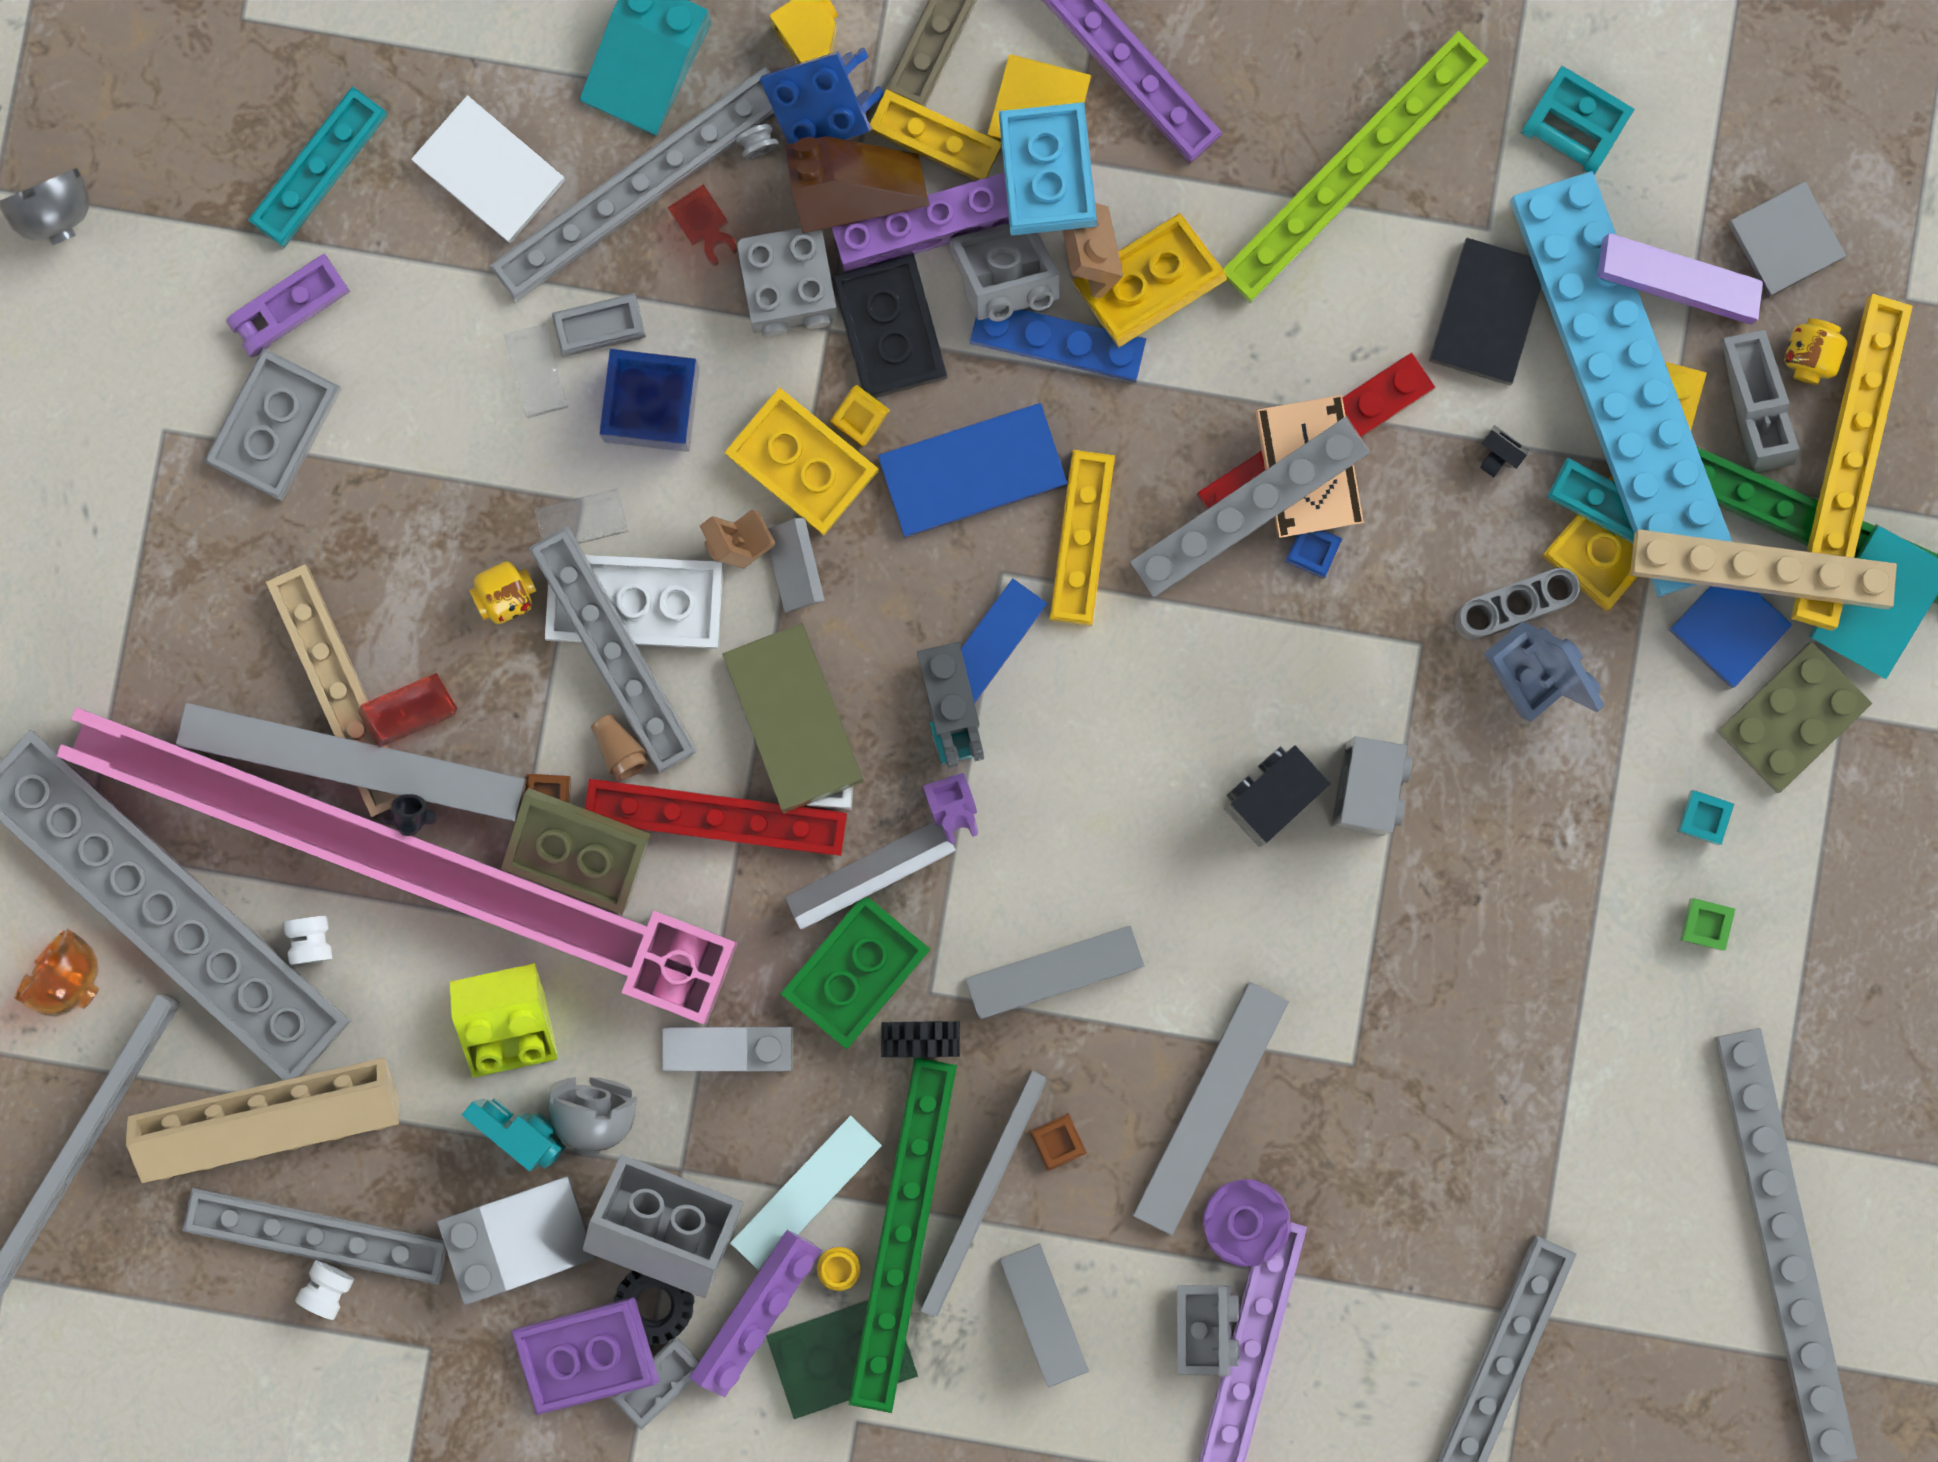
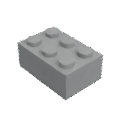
[582,1154,743,1299]

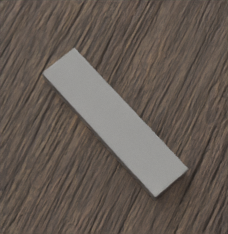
[785,821,956,929]

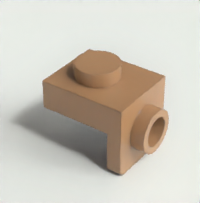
[700,510,775,569]

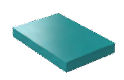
[1809,524,1938,679]

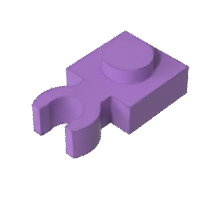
[923,773,978,844]

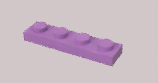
[690,1229,822,1397]

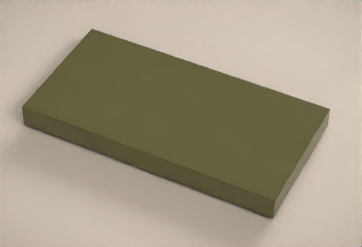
[722,623,864,814]

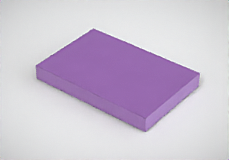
[511,1297,660,1415]

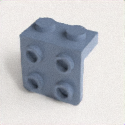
[1484,621,1604,722]

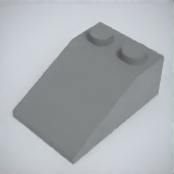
[437,1176,596,1305]

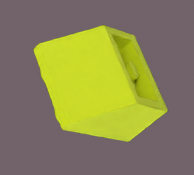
[450,963,558,1078]

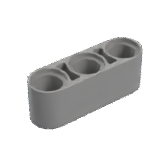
[1454,568,1580,641]

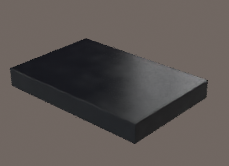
[1429,237,1541,386]
[831,253,948,398]

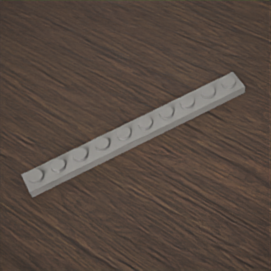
[1715,1028,1857,1462]

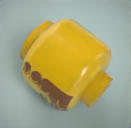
[1784,318,1847,385]
[469,561,537,625]

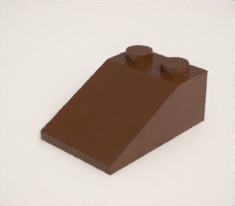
[785,136,930,233]

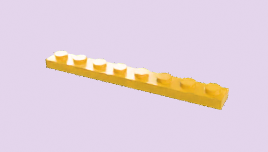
[1791,293,1913,631]

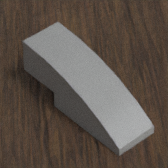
[1722,330,1800,473]
[1000,1243,1089,1388]

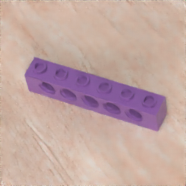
[831,173,1009,272]

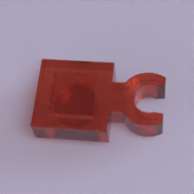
[668,184,738,266]

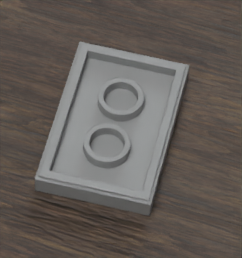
[204,348,342,502]

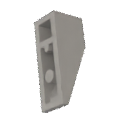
[663,1027,793,1071]

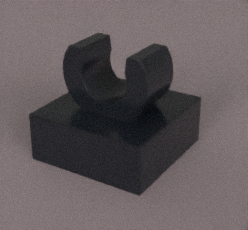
[1480,425,1529,478]

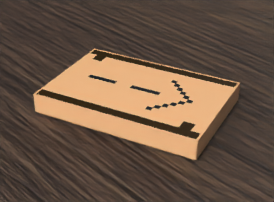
[1255,395,1364,538]

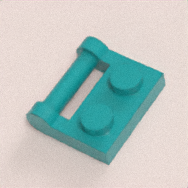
[1520,65,1635,175]

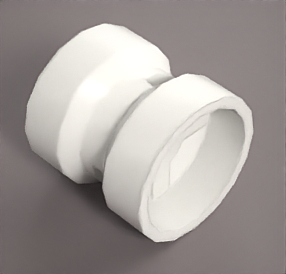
[283,916,333,965]
[295,1260,355,1320]

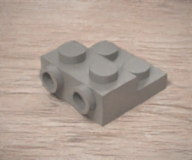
[950,223,1060,322]

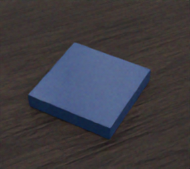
[1669,586,1793,688]

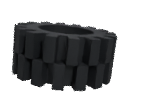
[881,1021,960,1058]
[613,1271,695,1345]

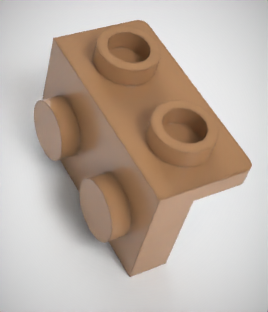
[1062,203,1123,298]

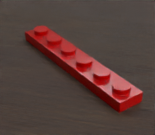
[1197,352,1436,510]
[585,779,847,857]

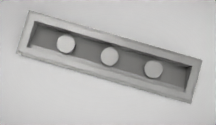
[965,926,1145,1020]

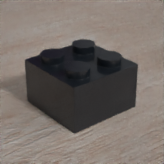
[1224,745,1331,847]

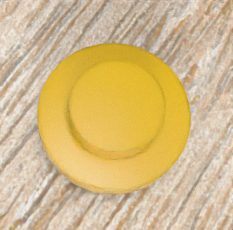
[817,1246,861,1291]

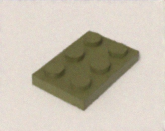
[1717,641,1873,793]
[501,788,651,915]

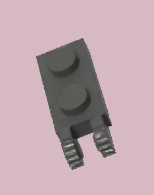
[917,642,984,768]

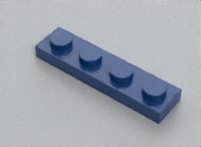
[970,309,1147,383]

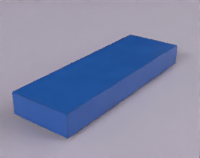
[961,578,1048,704]

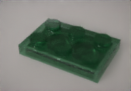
[766,1299,918,1419]

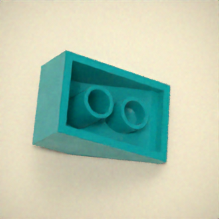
[579,0,712,137]

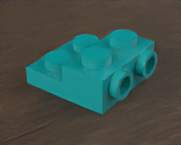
[461,1098,566,1172]

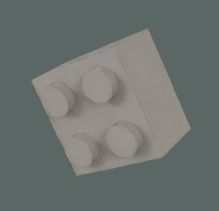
[1331,736,1412,836]

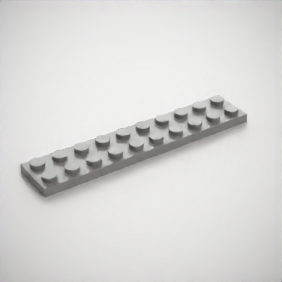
[0,730,352,1080]

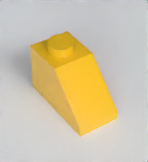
[769,0,839,64]

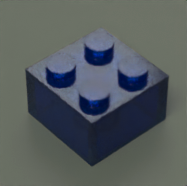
[599,349,700,452]

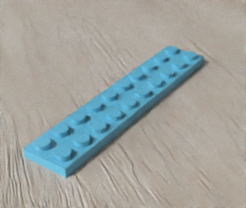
[1510,171,1732,598]

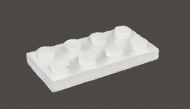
[545,555,723,649]

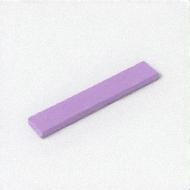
[1198,1222,1307,1462]

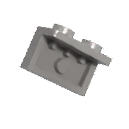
[1177,1285,1239,1376]

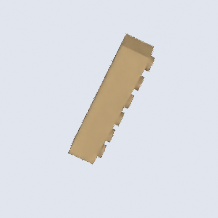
[126,1057,399,1183]

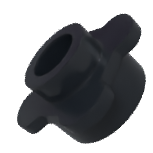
[382,794,436,836]

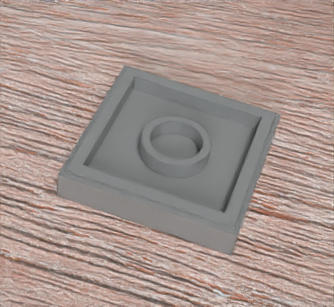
[1728,181,1846,298]

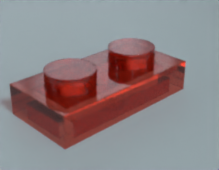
[358,673,458,748]

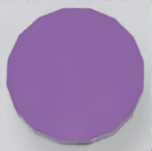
[1203,1179,1291,1266]

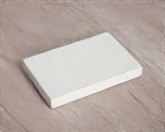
[412,95,566,244]

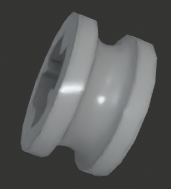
[736,124,779,161]

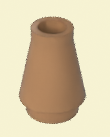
[591,714,648,781]

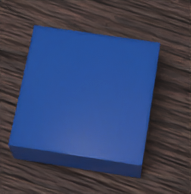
[1285,530,1343,579]

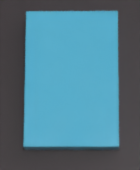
[998,102,1097,236]

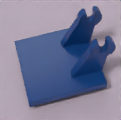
[760,48,884,144]

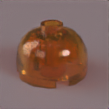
[13,928,99,1017]

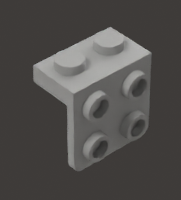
[737,228,838,337]

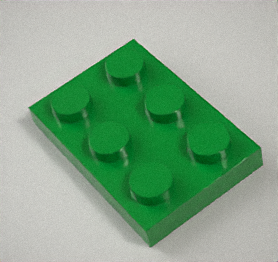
[780,896,931,1050]

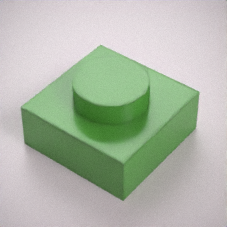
[1680,898,1735,951]

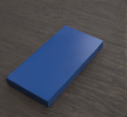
[878,403,1068,538]

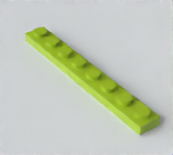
[1223,30,1489,304]

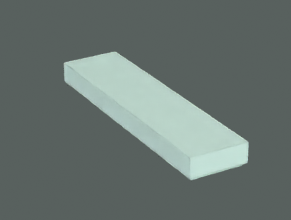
[730,1115,882,1271]

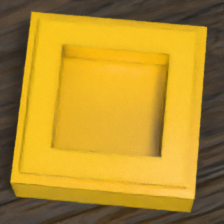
[830,385,891,447]

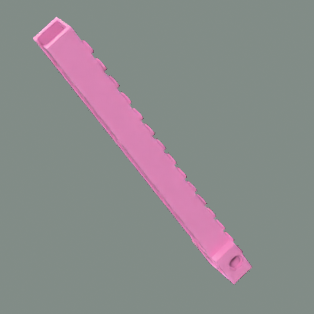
[56,708,738,1024]

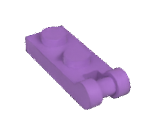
[226,253,351,357]

